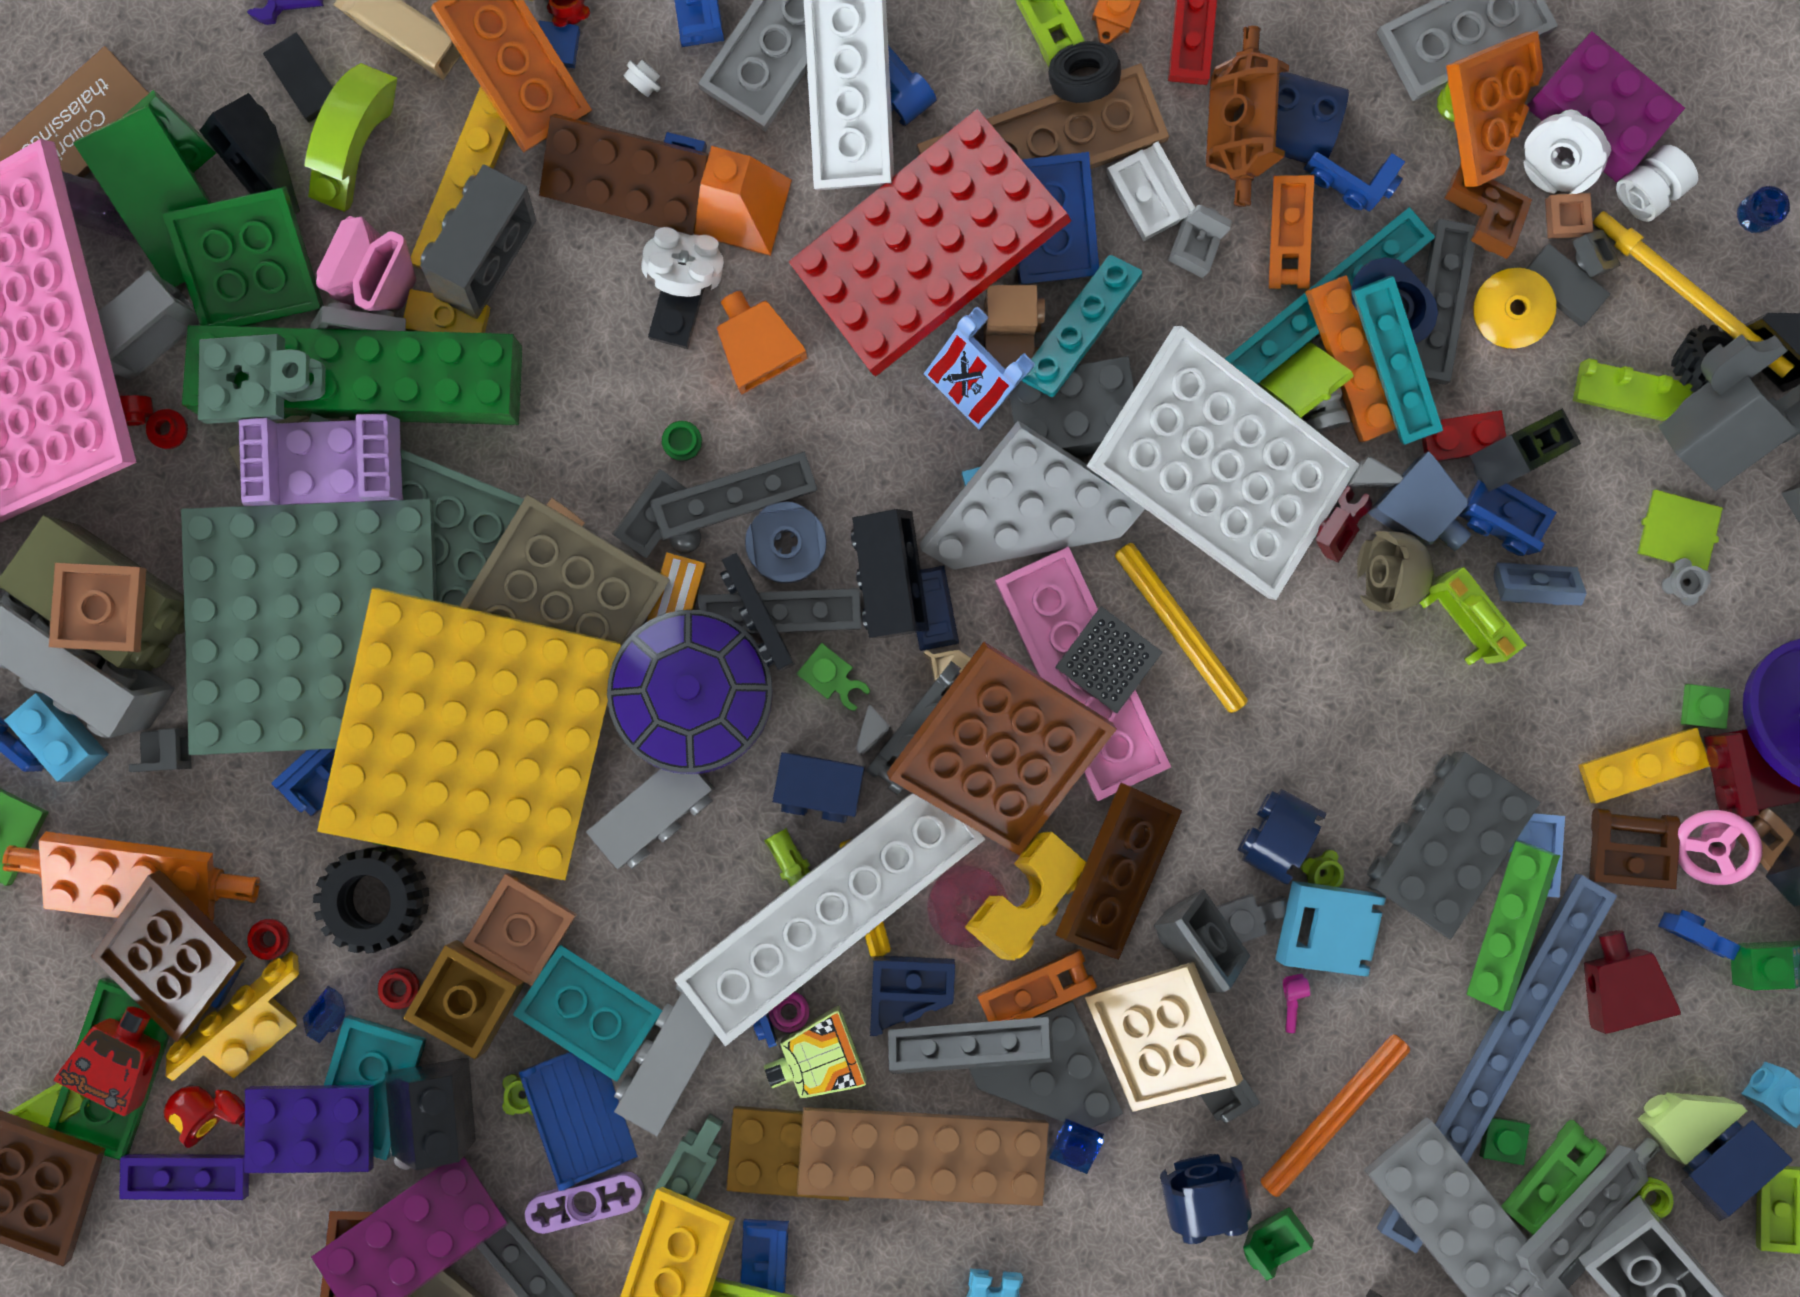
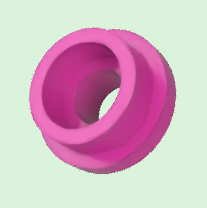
[769,992,809,1033]

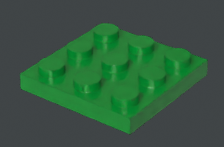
[162,186,324,327]

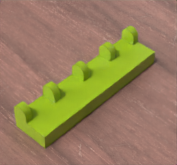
[1573,358,1694,421]

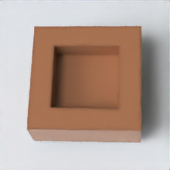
[1545,193,1593,239]

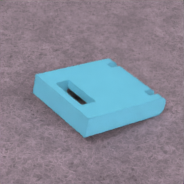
[1275,881,1386,976]

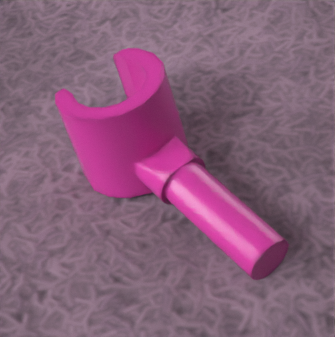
[1283,974,1310,1033]

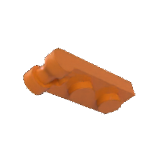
[1269,175,1314,289]
[977,949,1097,1022]

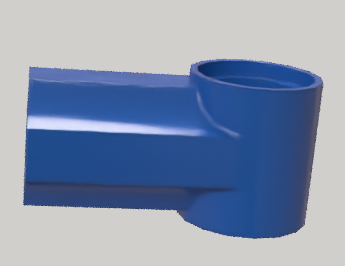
[888,45,937,126]

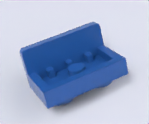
[1458,479,1557,556]

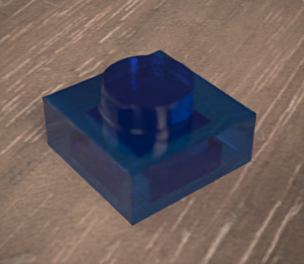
[303,986,346,1043]
[1049,1119,1104,1174]

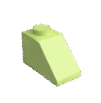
[1638,1092,1747,1165]

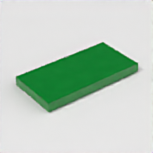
[73,104,211,287]
[48,977,170,1160]

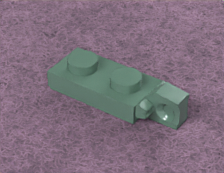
[642,1114,724,1215]

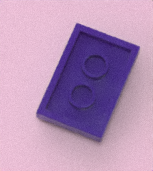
[244,1085,374,1173]

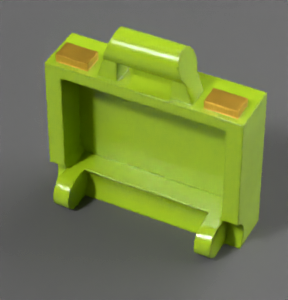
[1420,567,1527,665]

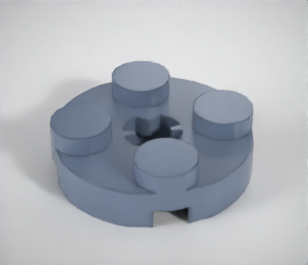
[745,502,827,584]

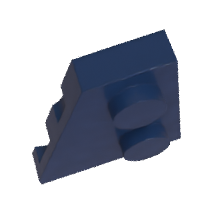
[870,956,955,1036]

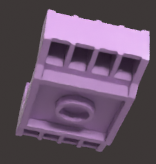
[239,414,403,506]

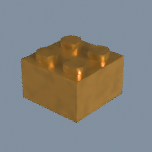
[403,940,525,1059]

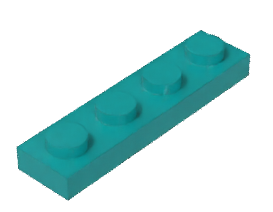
[1351,276,1443,445]

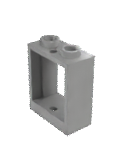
[98,270,199,381]

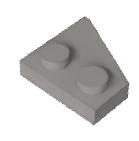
[310,303,406,331]

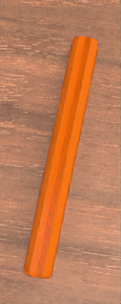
[1261,1034,1410,1197]

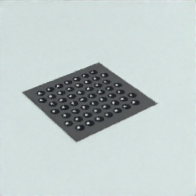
[1055,606,1163,713]

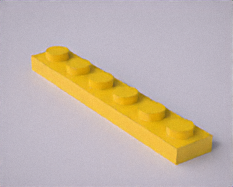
[411,86,509,269]

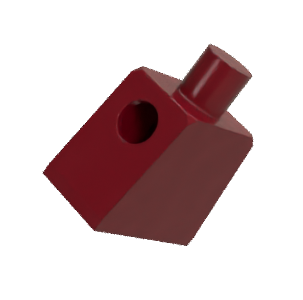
[1584,930,1681,1034]

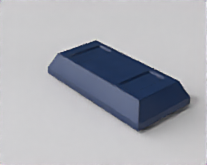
[917,565,959,651]

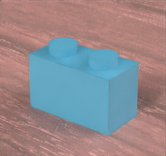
[4,693,109,782]

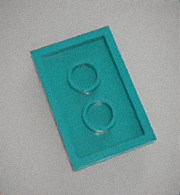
[513,945,663,1082]
[324,1015,427,1160]

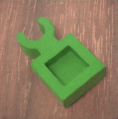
[797,643,871,711]

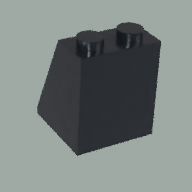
[385,1058,476,1170]

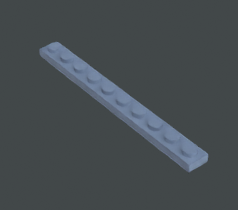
[1377,874,1617,1253]

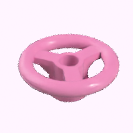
[1678,810,1763,885]

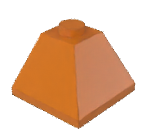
[694,146,792,256]

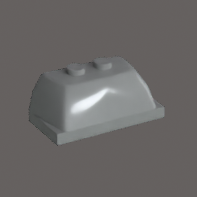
[1578,1195,1727,1297]

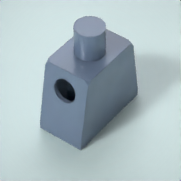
[1368,451,1471,551]

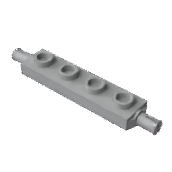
[1505,1138,1660,1297]

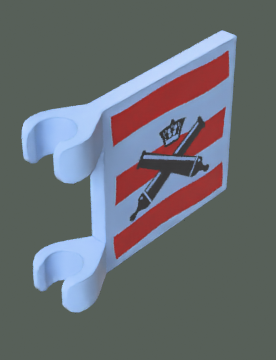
[924,306,1035,430]

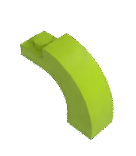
[304,63,397,212]

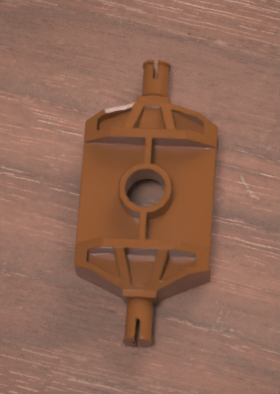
[1206,25,1289,207]

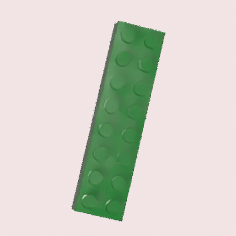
[182,325,522,425]

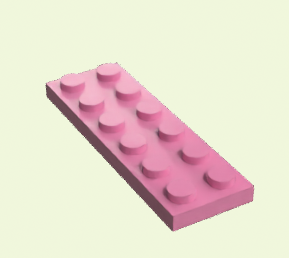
[995,547,1171,801]

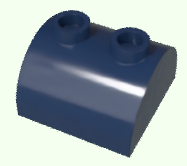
[1276,72,1349,163]

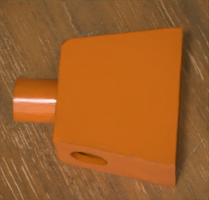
[717,291,808,395]

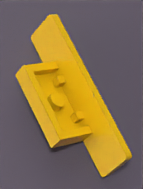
[165,951,299,1081]

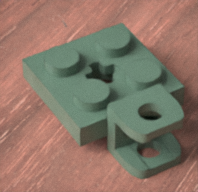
[198,334,325,424]

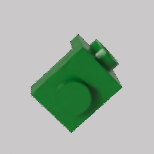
[1243,1207,1314,1281]

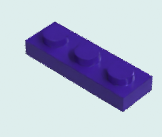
[119,1154,249,1200]

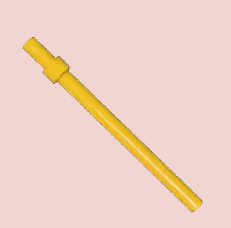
[1593,210,1795,378]

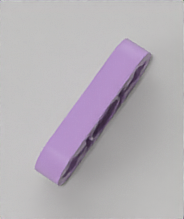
[525,1172,644,1234]

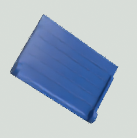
[518,1052,638,1191]

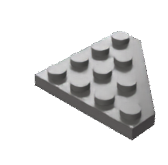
[920,421,1145,570]

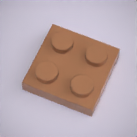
[49,563,147,652]
[462,873,578,986]

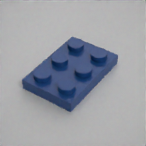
[1017,152,1099,284]

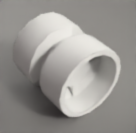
[1616,145,1698,222]

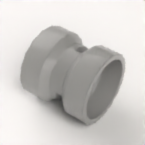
[1308,387,1350,432]

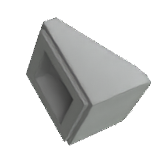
[1347,457,1403,488]
[856,705,891,755]

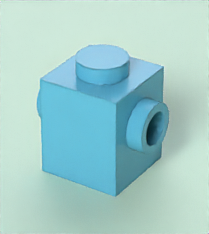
[1741,1062,1800,1128]

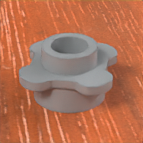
[1662,558,1711,606]

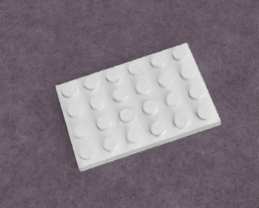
[1087,326,1360,600]

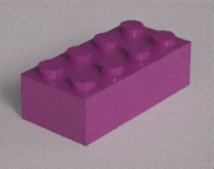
[311,1156,508,1297]

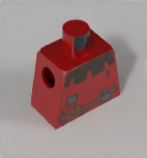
[53,1007,161,1116]

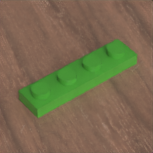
[1466,841,1560,1011]

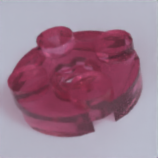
[927,865,1008,948]

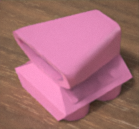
[316,216,416,311]

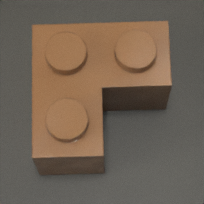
[984,285,1045,369]

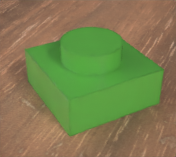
[1681,684,1730,729]

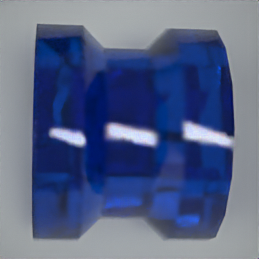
[1737,186,1790,233]

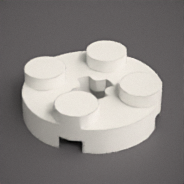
[1523,109,1611,194]
[641,227,724,297]

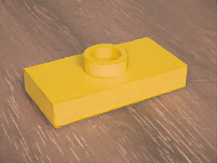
[403,289,491,333]

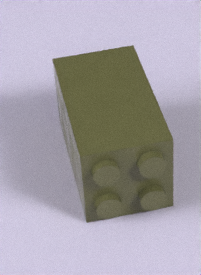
[0,515,185,671]

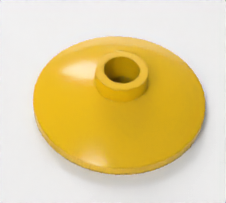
[1473,268,1556,349]

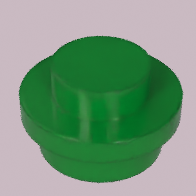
[662,421,702,461]

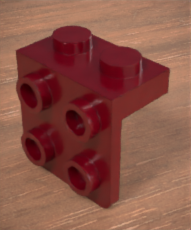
[1704,729,1800,818]

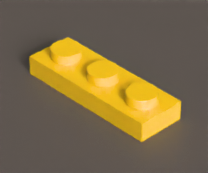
[1578,728,1710,804]

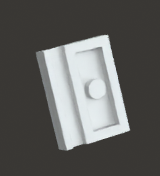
[1106,141,1195,241]

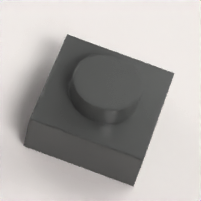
[1572,230,1621,278]

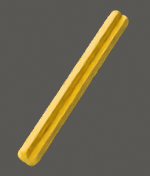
[1115,543,1248,713]

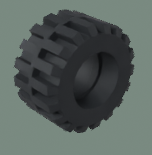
[313,847,429,954]

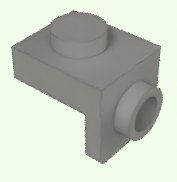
[1168,205,1233,278]

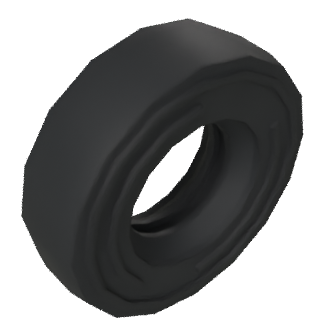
[1048,41,1121,103]

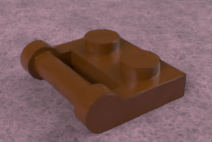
[1589,808,1681,890]

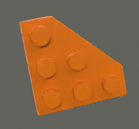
[1446,31,1544,187]

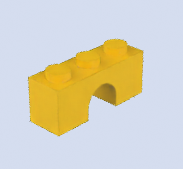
[965,832,1086,961]

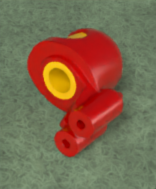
[163,1085,245,1148]

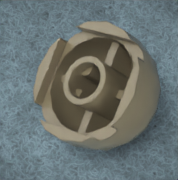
[1357,531,1434,612]

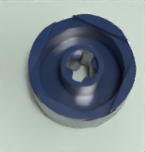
[1237,789,1326,885]
[1160,1154,1252,1244]

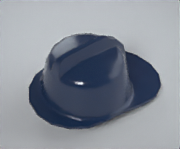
[1351,257,1438,344]

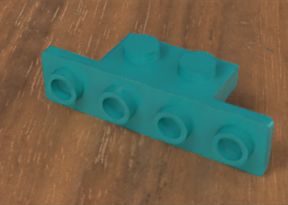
[1021,255,1142,397]

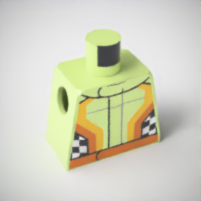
[764,1005,867,1098]

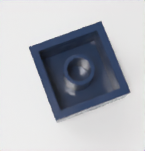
[772,752,865,823]
[1681,1120,1793,1221]

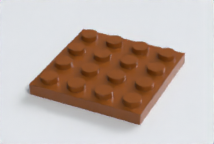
[887,641,1117,856]

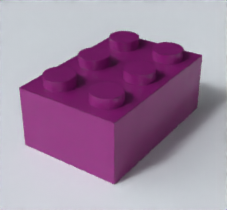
[1527,31,1685,182]

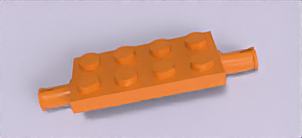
[2,831,260,922]

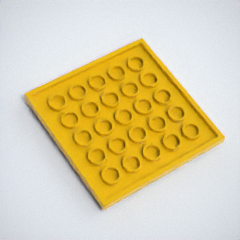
[317,587,621,881]

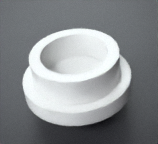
[623,60,661,97]

